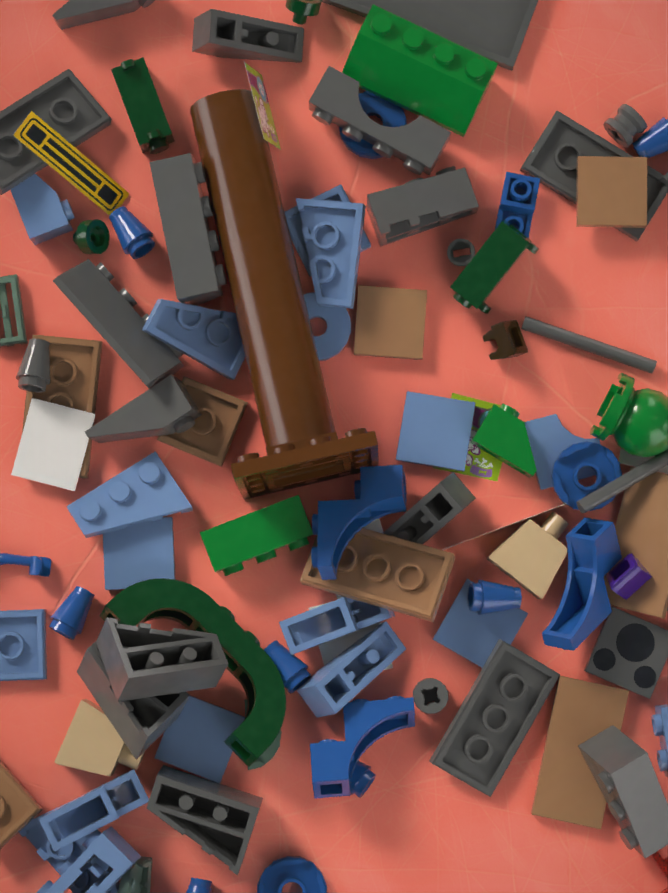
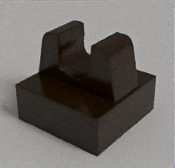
[483,320,528,360]

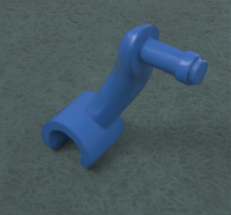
[0,553,51,577]

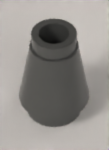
[16,339,51,393]

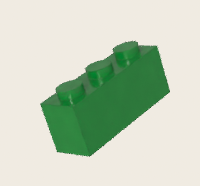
[200,494,314,576]

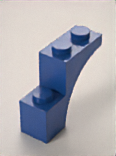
[311,465,407,580]
[542,517,622,651]
[310,696,415,799]

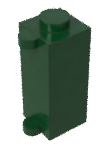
[111,57,175,154]
[450,220,539,314]

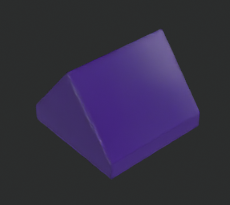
[606,553,652,600]

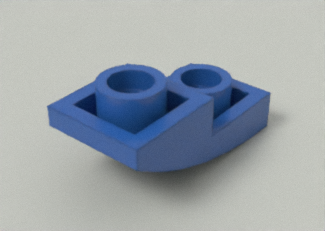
[494,172,540,238]

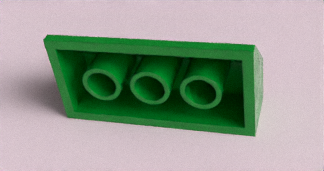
[342,4,498,137]

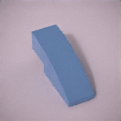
[279,597,395,655]
[38,769,149,852]

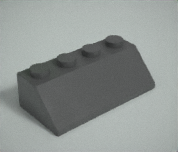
[150,153,227,306]
[53,259,184,389]

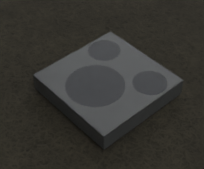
[584,606,668,699]

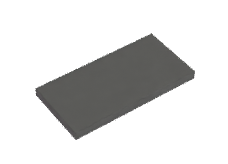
[322,0,538,71]

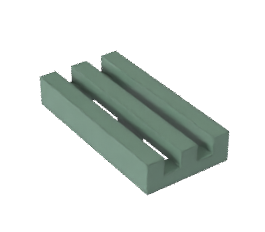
[0,274,28,348]

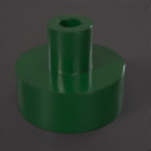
[285,0,322,25]
[73,219,110,255]

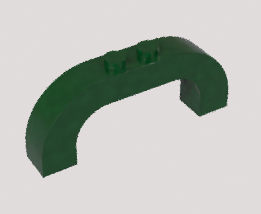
[99,578,286,767]

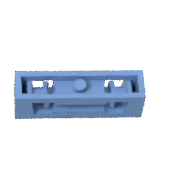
[36,826,142,893]

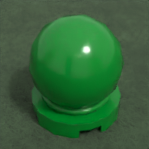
[590,373,668,457]

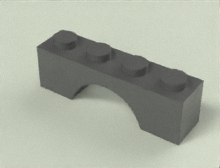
[309,66,451,176]

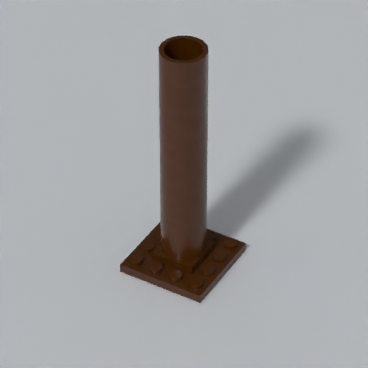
[190,89,379,500]

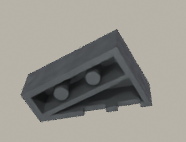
[366,166,479,247]
[96,617,228,702]
[77,641,190,760]
[578,725,668,858]
[147,765,263,875]

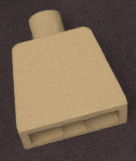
[486,512,569,599]
[54,698,145,777]

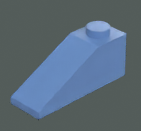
[11,174,75,245]
[296,621,406,718]

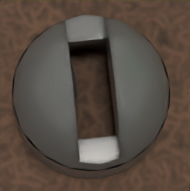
[447,238,475,266]

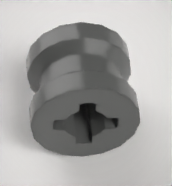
[603,104,647,148]
[412,678,448,714]

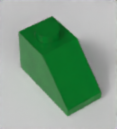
[470,403,537,478]

